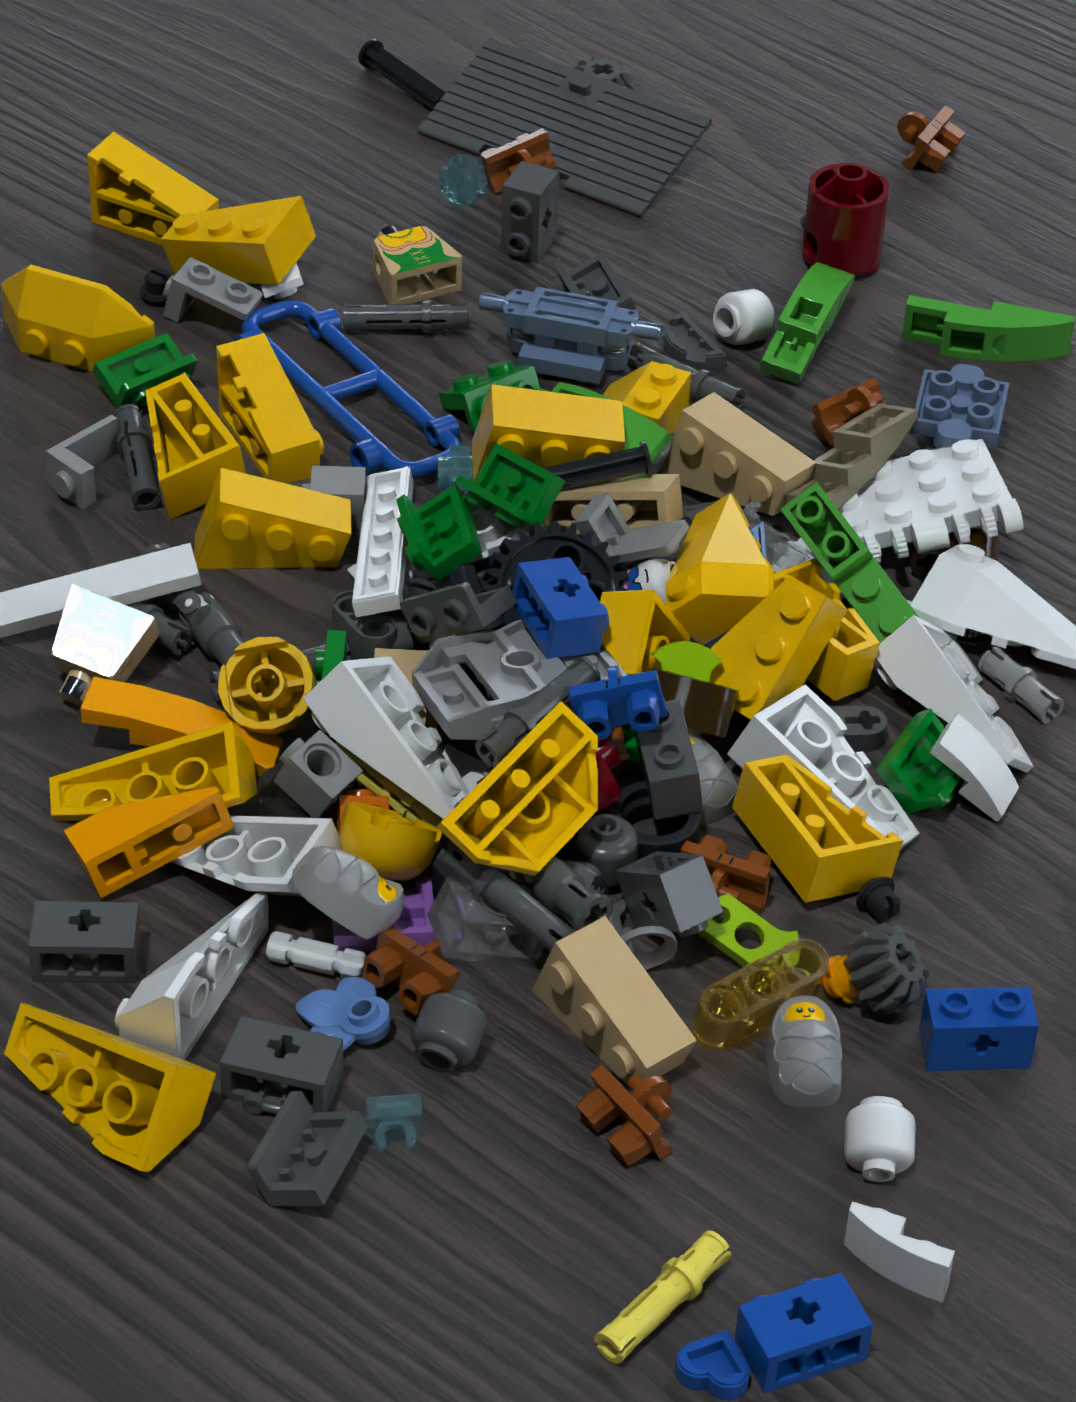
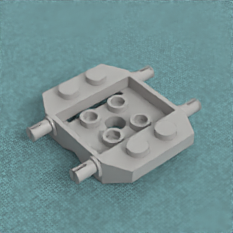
[412,618,628,740]

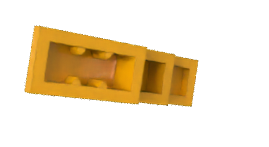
[80,676,283,778]

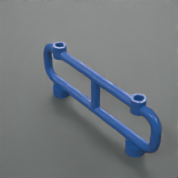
[234,301,463,479]

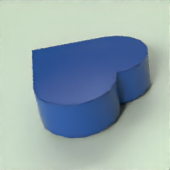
[675,1330,750,1401]

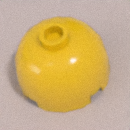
[218,637,316,735]
[339,801,443,881]

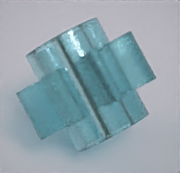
[439,154,487,204]
[437,445,473,495]

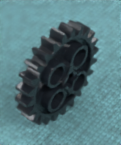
[482,520,631,629]

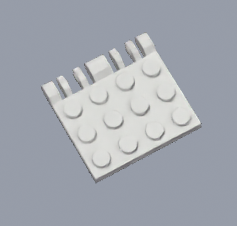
[838,439,1023,563]

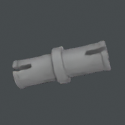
[978,647,1064,724]

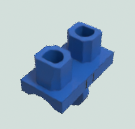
[569,665,668,740]

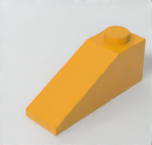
[63,786,235,898]

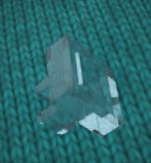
[363,1093,422,1152]

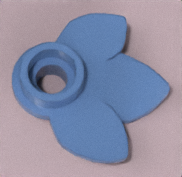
[295,977,392,1051]

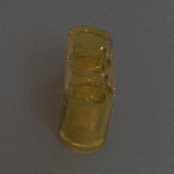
[691,939,829,1050]

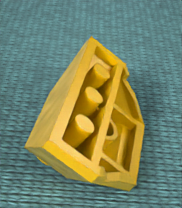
[1,265,155,372]
[437,701,598,876]

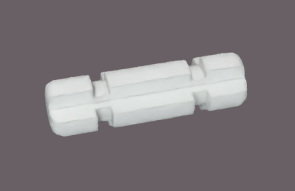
[266,931,366,978]

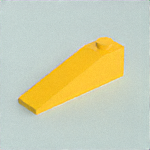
[666,493,774,645]
[49,721,257,821]
[4,1003,216,1172]

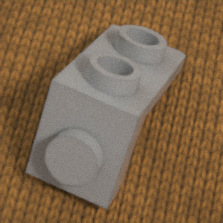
[162,257,263,323]
[46,415,120,510]
[574,493,689,565]

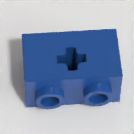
[512,557,609,659]
[919,987,1039,1071]
[734,1272,873,1394]

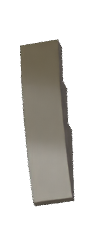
[786,403,918,508]

